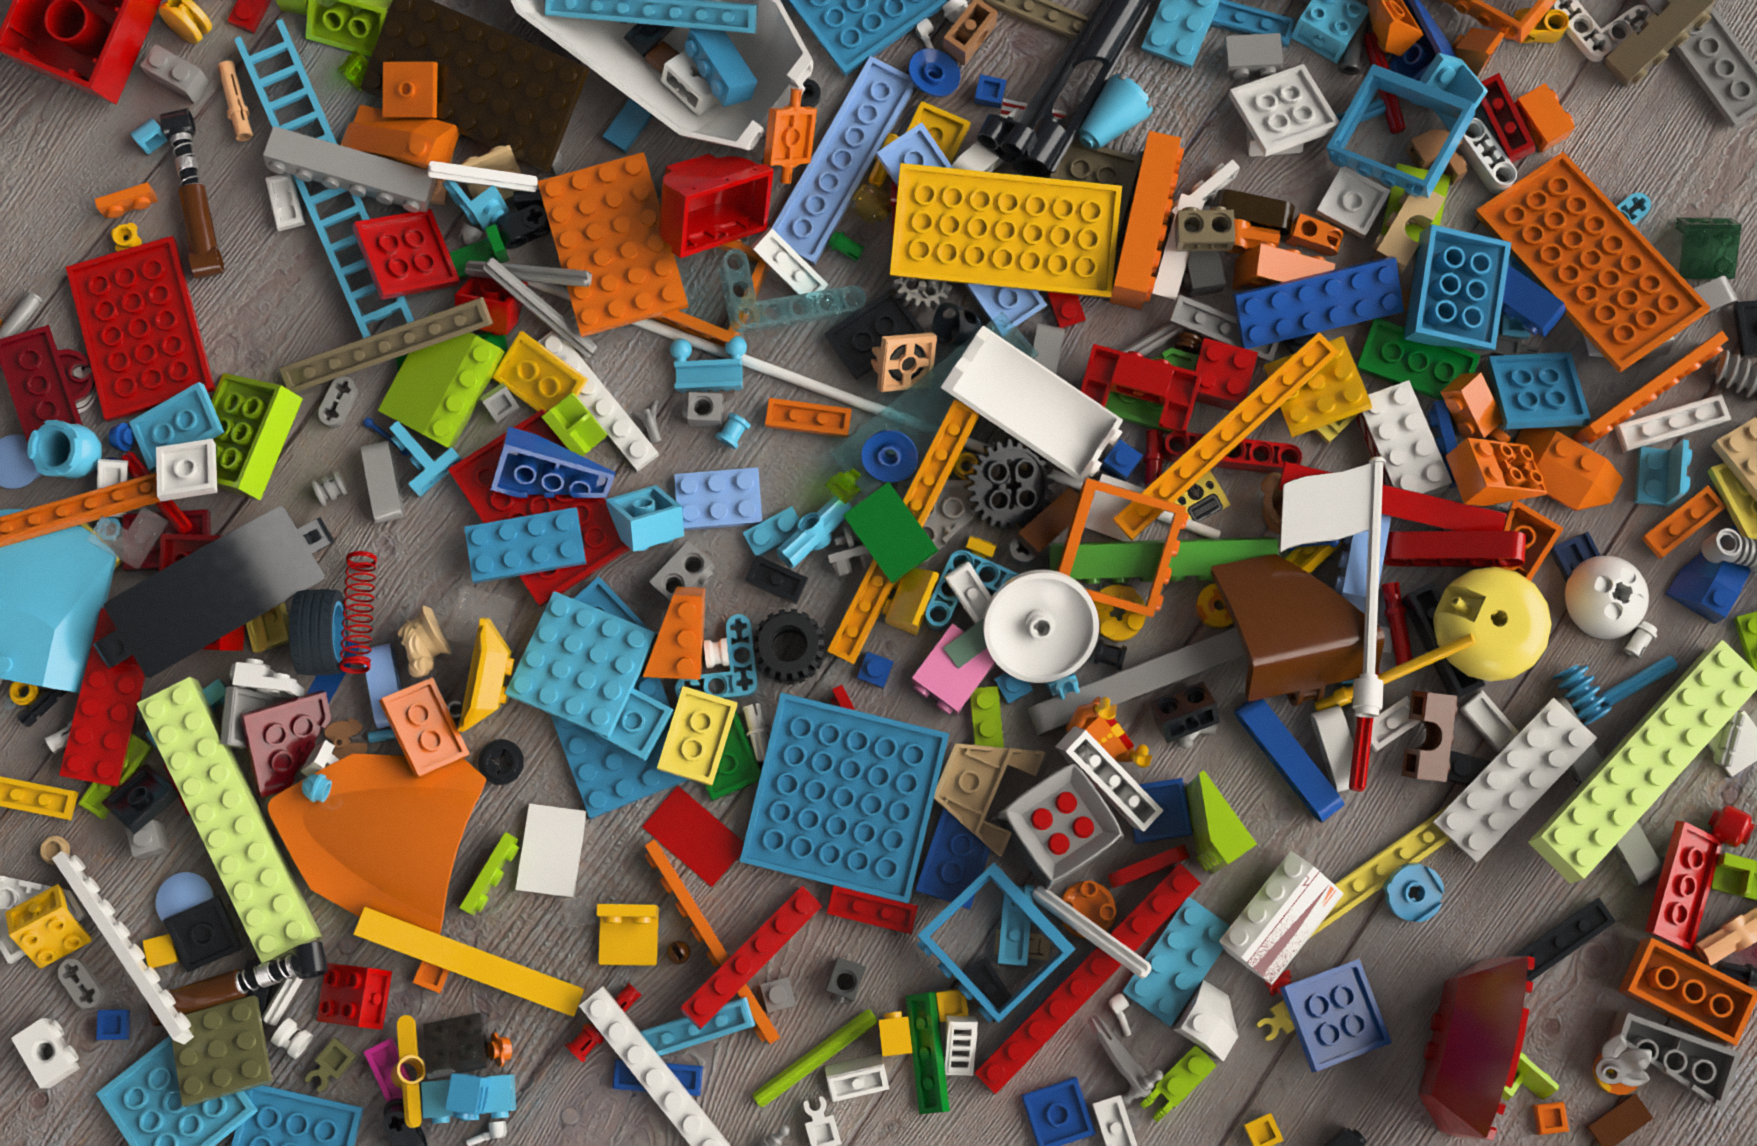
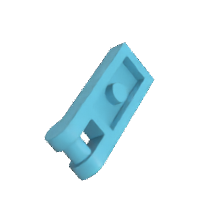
[998,884,1034,967]

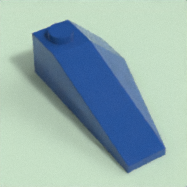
[490,426,615,498]
[1665,524,1751,624]

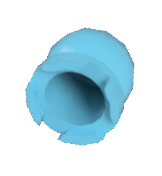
[28,420,102,479]

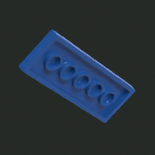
[1233,256,1404,349]

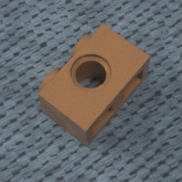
[943,0,998,66]

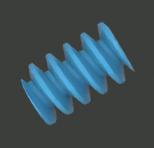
[1552,664,1612,726]

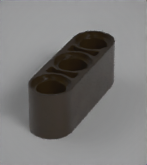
[1214,189,1295,236]

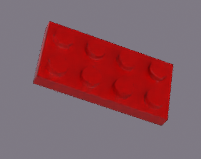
[1645,821,1723,951]

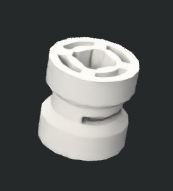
[271,1018,313,1059]

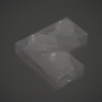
[87,507,169,570]

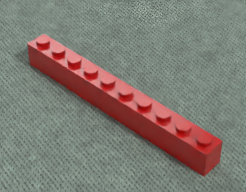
[974,863,1201,1094]

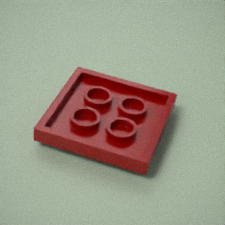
[352,209,460,300]

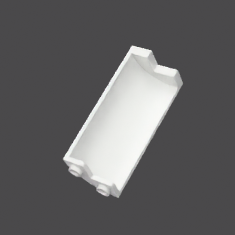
[941,326,1123,483]

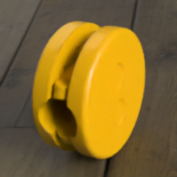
[159,0,212,44]

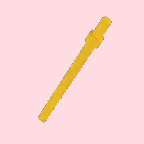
[1314,633,1476,711]

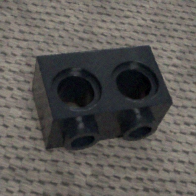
[1150,681,1220,743]

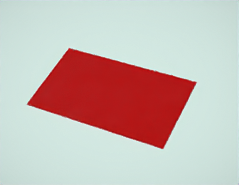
[642,786,744,887]

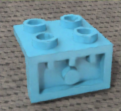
[1291,0,1369,64]
[1411,53,1487,131]
[1634,439,1692,507]

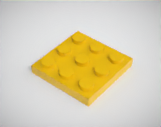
[1264,336,1372,437]

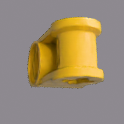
[1514,8,1569,43]

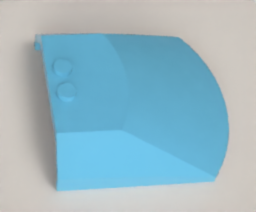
[0,509,117,693]

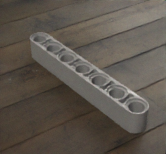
[1536,697,1663,886]

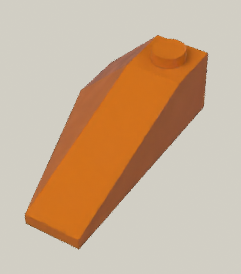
[1367,0,1424,57]
[340,118,457,170]

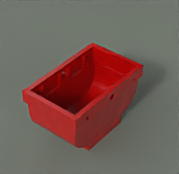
[659,153,774,258]

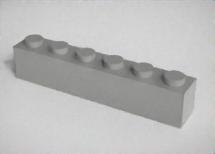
[263,126,436,213]

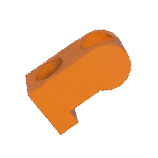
[1285,213,1344,256]

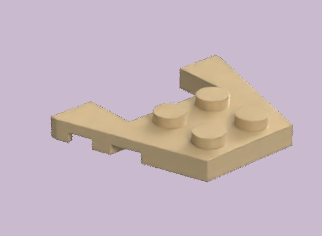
[934,743,1046,857]

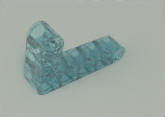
[718,249,866,333]

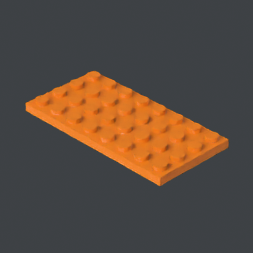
[1475,152,1710,373]

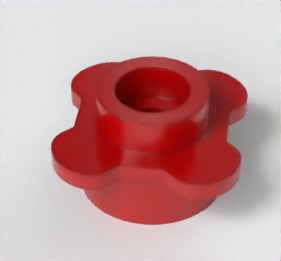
[1265,970,1292,996]

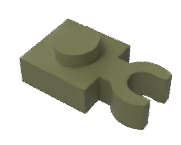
[305,1037,358,1092]

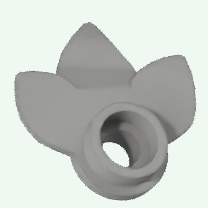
[1596,1033,1652,1087]

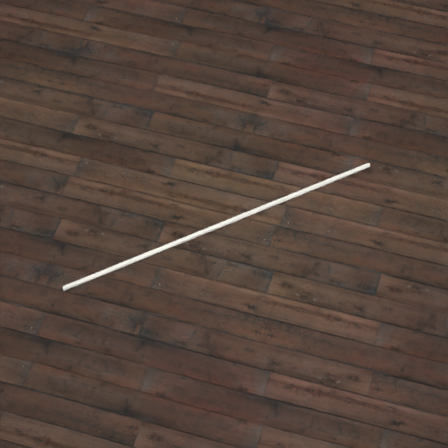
[525,281,1221,539]

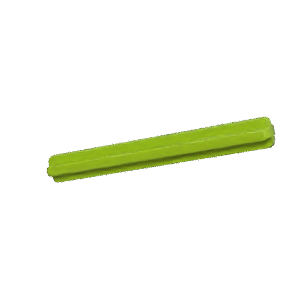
[753,1009,878,1107]

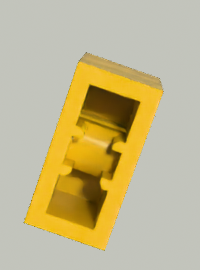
[879,1012,912,1057]

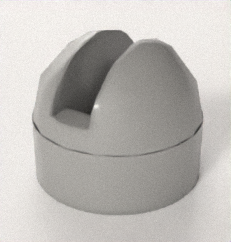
[459,223,483,245]

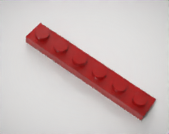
[679,885,822,1030]

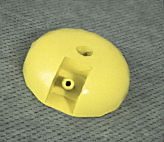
[1433,567,1552,682]

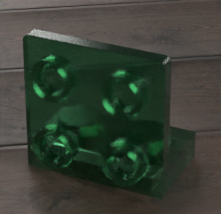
[1675,217,1742,279]

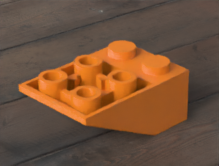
[1446,438,1548,506]

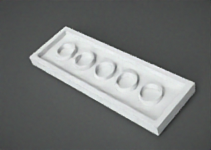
[1433,698,1597,863]

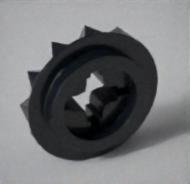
[478,739,524,785]

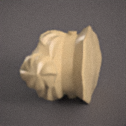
[397,606,451,678]

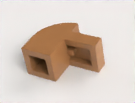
[1405,129,1468,185]

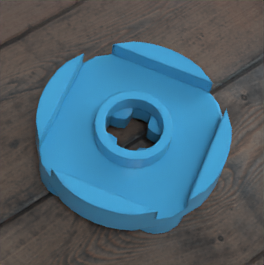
[1383,862,1444,922]

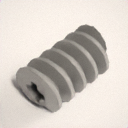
[1708,349,1757,402]

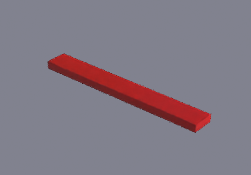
[1277,461,1507,531]

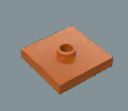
[382,62,438,118]

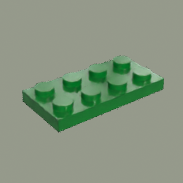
[1356,318,1481,401]

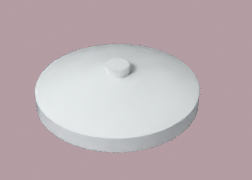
[983,570,1099,683]

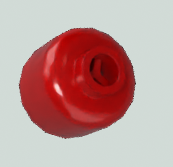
[1708,805,1755,848]

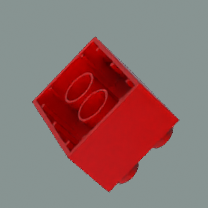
[0,0,162,105]

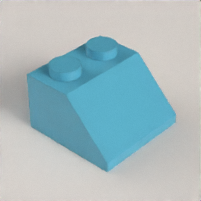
[606,485,684,552]

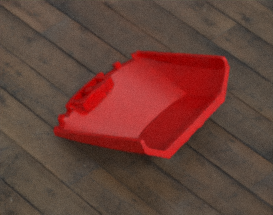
[1418,956,1535,1141]

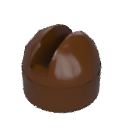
[667,941,691,965]

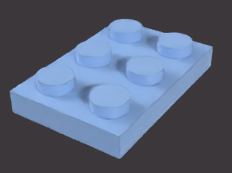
[674,467,762,531]

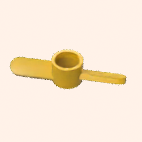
[391,1015,426,1128]

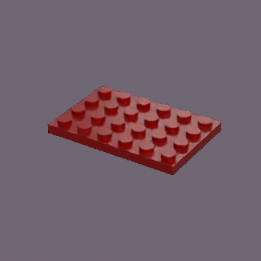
[66,236,216,422]
[448,409,631,608]

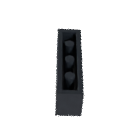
[1402,582,1485,699]

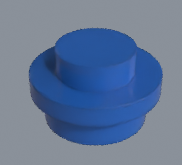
[109,423,135,451]

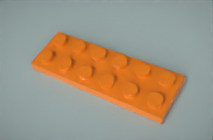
[1571,331,1729,444]

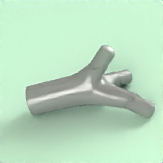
[634,400,662,444]

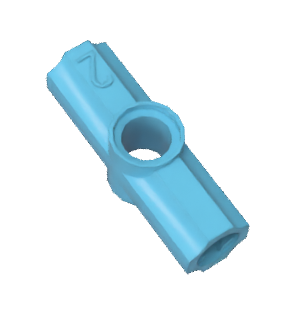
[776,494,852,569]

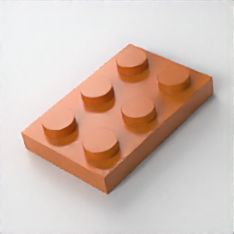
[379,677,470,779]

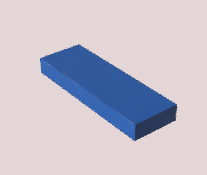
[612,1059,703,1096]

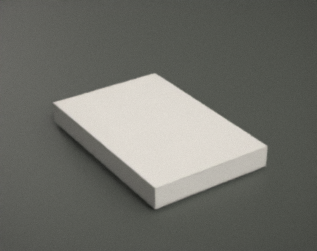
[515,804,587,898]

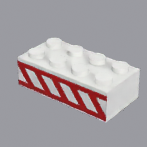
[1355,380,1452,496]

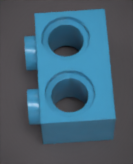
[445,1073,491,1120]

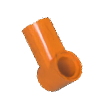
[1227,219,1280,254]

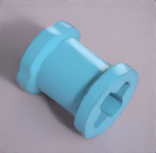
[715,412,751,449]

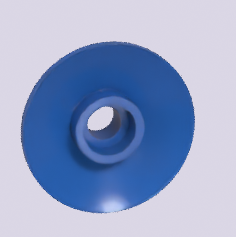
[908,48,961,97]
[861,430,918,482]

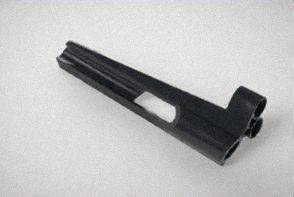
[976,0,1154,177]

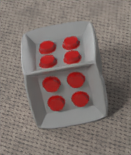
[998,762,1124,890]

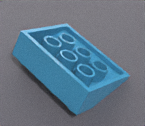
[1404,224,1511,351]

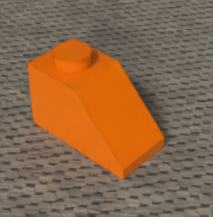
[1452,28,1505,77]

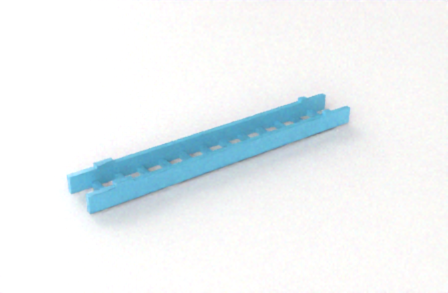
[234,19,415,338]

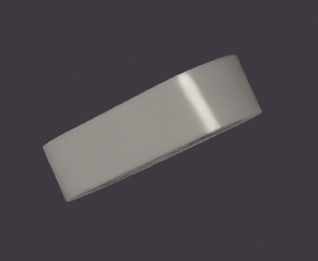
[318,376,358,429]
[58,959,104,1009]

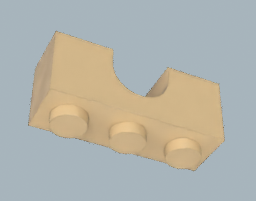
[1372,191,1446,275]

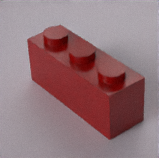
[1480,73,1535,163]

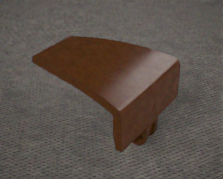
[1211,554,1385,706]

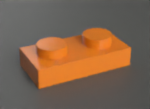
[94,182,158,218]

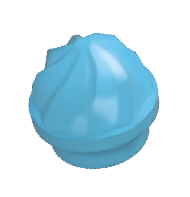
[302,774,332,802]

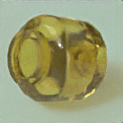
[850,183,891,224]

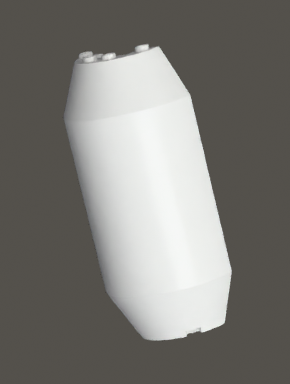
[510,0,813,150]

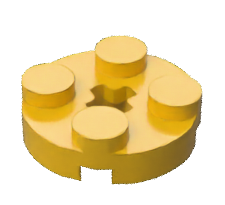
[1093,585,1146,642]

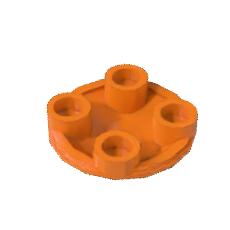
[1060,880,1116,939]

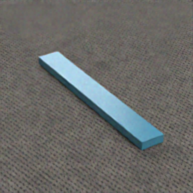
[545,0,758,33]

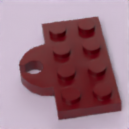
[0,325,95,444]

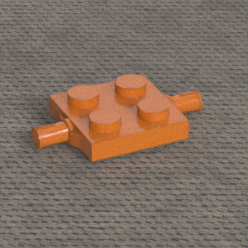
[763,88,817,184]

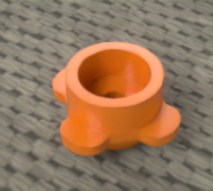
[487,1032,512,1067]

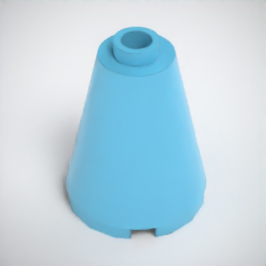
[1079,74,1153,149]

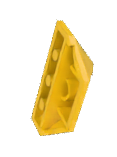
[458,617,515,732]

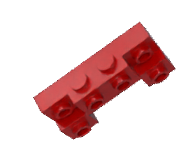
[1080,344,1203,434]

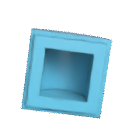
[130,117,168,155]

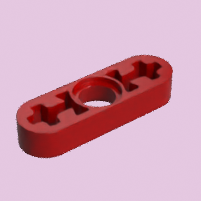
[1107,844,1190,889]

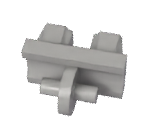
[826,526,874,576]

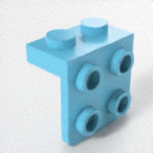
[442,180,510,231]

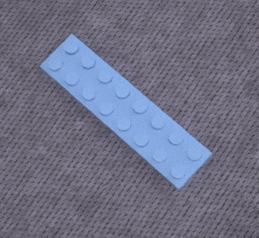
[772,56,916,266]
[876,122,1047,337]

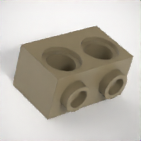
[1175,207,1235,252]

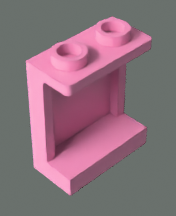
[912,623,996,715]

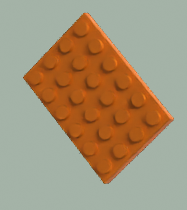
[537,152,689,337]

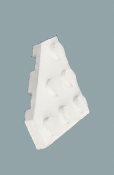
[0,876,88,964]

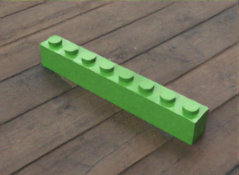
[1048,537,1278,584]

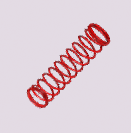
[339,551,377,674]

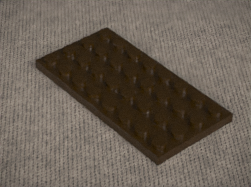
[359,0,590,172]

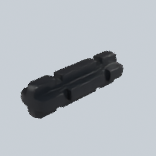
[17,688,68,727]

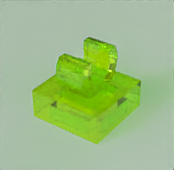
[338,50,369,90]
[824,468,862,504]

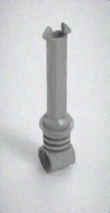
[1701,528,1757,573]

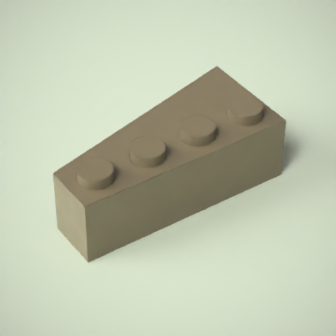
[1604,0,1716,88]

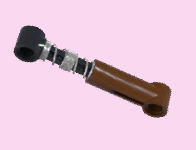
[160,108,225,279]
[147,942,328,1026]

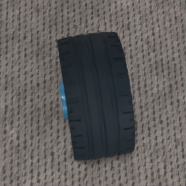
[289,589,348,676]

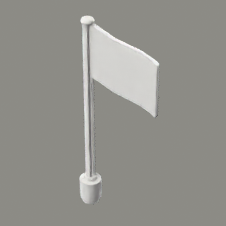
[1280,456,1386,718]

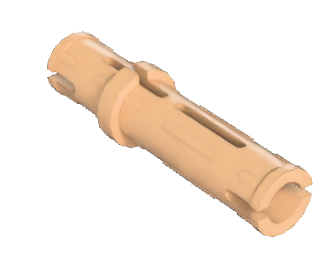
[217,61,253,141]

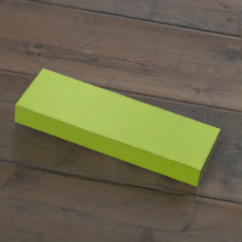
[78,733,154,820]

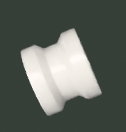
[704,638,730,669]

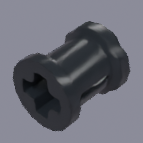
[1093,639,1127,671]

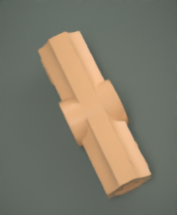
[1694,906,1757,966]

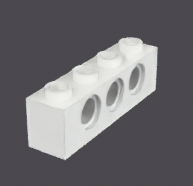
[1055,726,1164,832]

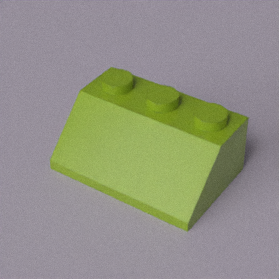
[305,0,392,57]

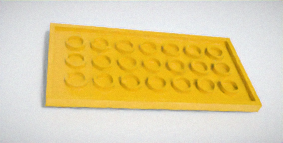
[889,163,1122,298]

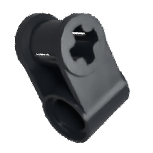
[496,205,551,249]
[383,1098,428,1146]

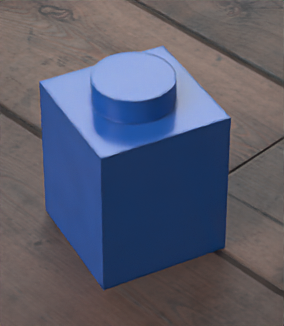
[1101,439,1143,482]

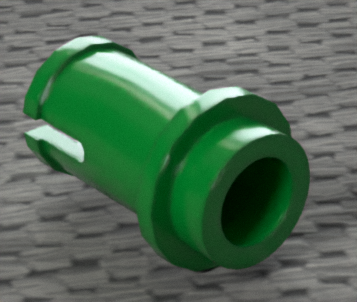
[828,231,865,262]

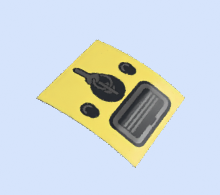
[1174,471,1231,522]

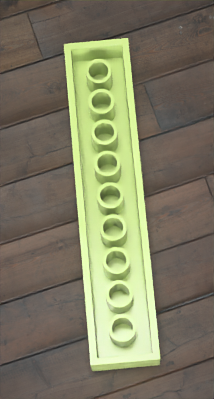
[1528,640,1757,884]
[137,677,322,964]

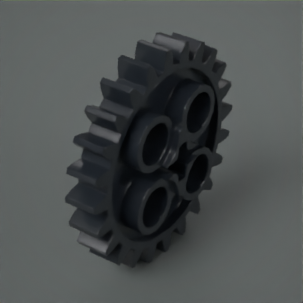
[964,438,1055,530]

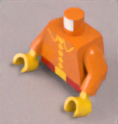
[1064,696,1152,768]

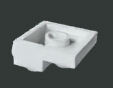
[230,658,305,699]

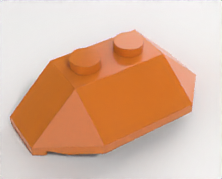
[1514,428,1624,511]

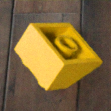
[882,568,939,636]

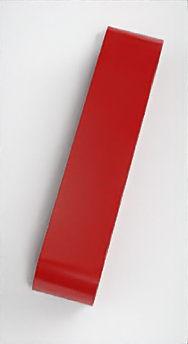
[1163,431,1303,474]
[1383,531,1526,567]

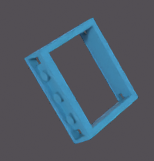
[1326,64,1475,199]
[917,863,1075,1023]

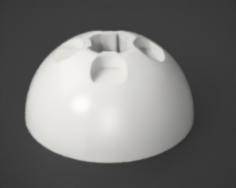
[1565,556,1649,639]

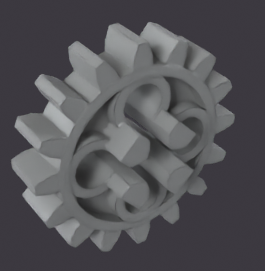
[891,276,951,313]

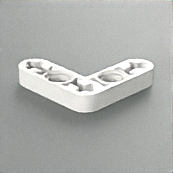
[1550,0,1653,62]

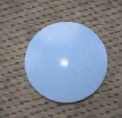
[0,434,42,489]
[156,872,214,922]

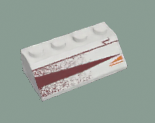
[1219,851,1344,985]

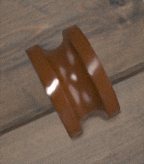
[1175,332,1202,354]

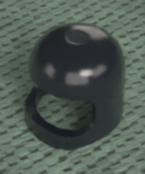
[932,303,982,349]

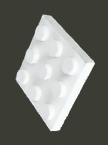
[1229,64,1340,157]

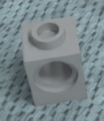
[683,392,724,428]

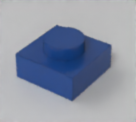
[974,74,1007,109]
[857,651,894,689]
[96,1010,130,1040]

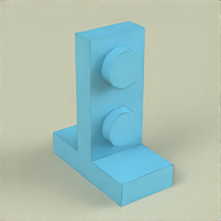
[389,421,462,497]

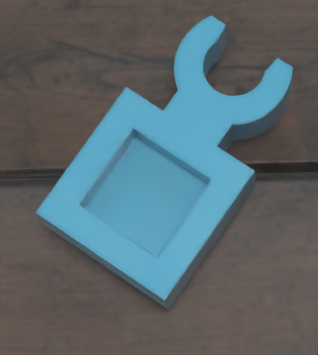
[1044,673,1080,700]

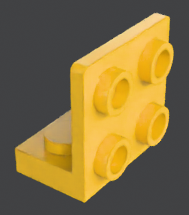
[5,884,92,968]
[597,904,659,966]

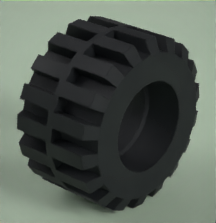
[753,609,825,685]

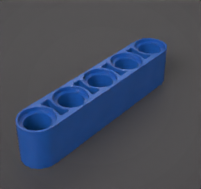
[1233,699,1345,823]

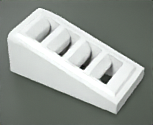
[944,1016,978,1076]

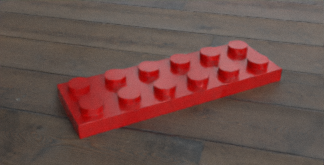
[59,608,146,788]

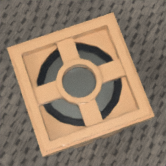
[871,333,937,392]

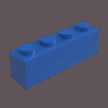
[1501,265,1566,338]

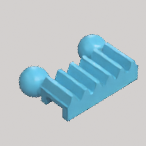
[670,336,747,393]

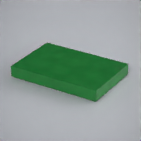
[843,482,939,584]
[704,700,761,802]

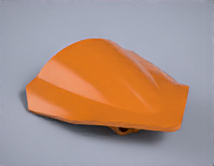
[268,754,486,935]

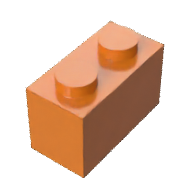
[1515,83,1575,153]
[1440,372,1502,439]

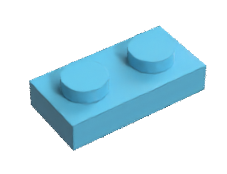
[743,506,800,557]

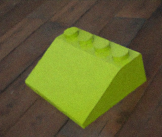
[378,313,505,449]
[211,373,303,501]
[1185,770,1257,875]

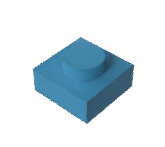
[994,673,1033,705]

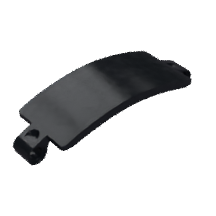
[93,506,335,678]

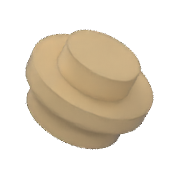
[40,836,70,865]

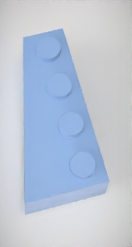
[1334,514,1391,614]

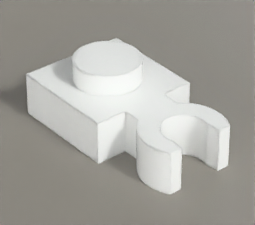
[804,1096,842,1146]

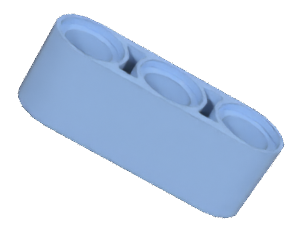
[362,643,402,729]

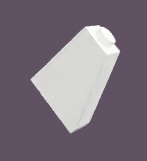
[1173,980,1238,1062]

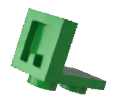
[449,224,510,278]

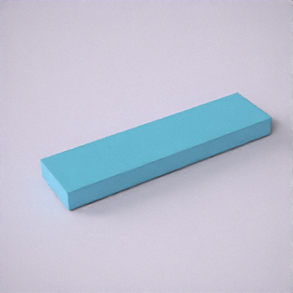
[640,997,755,1056]

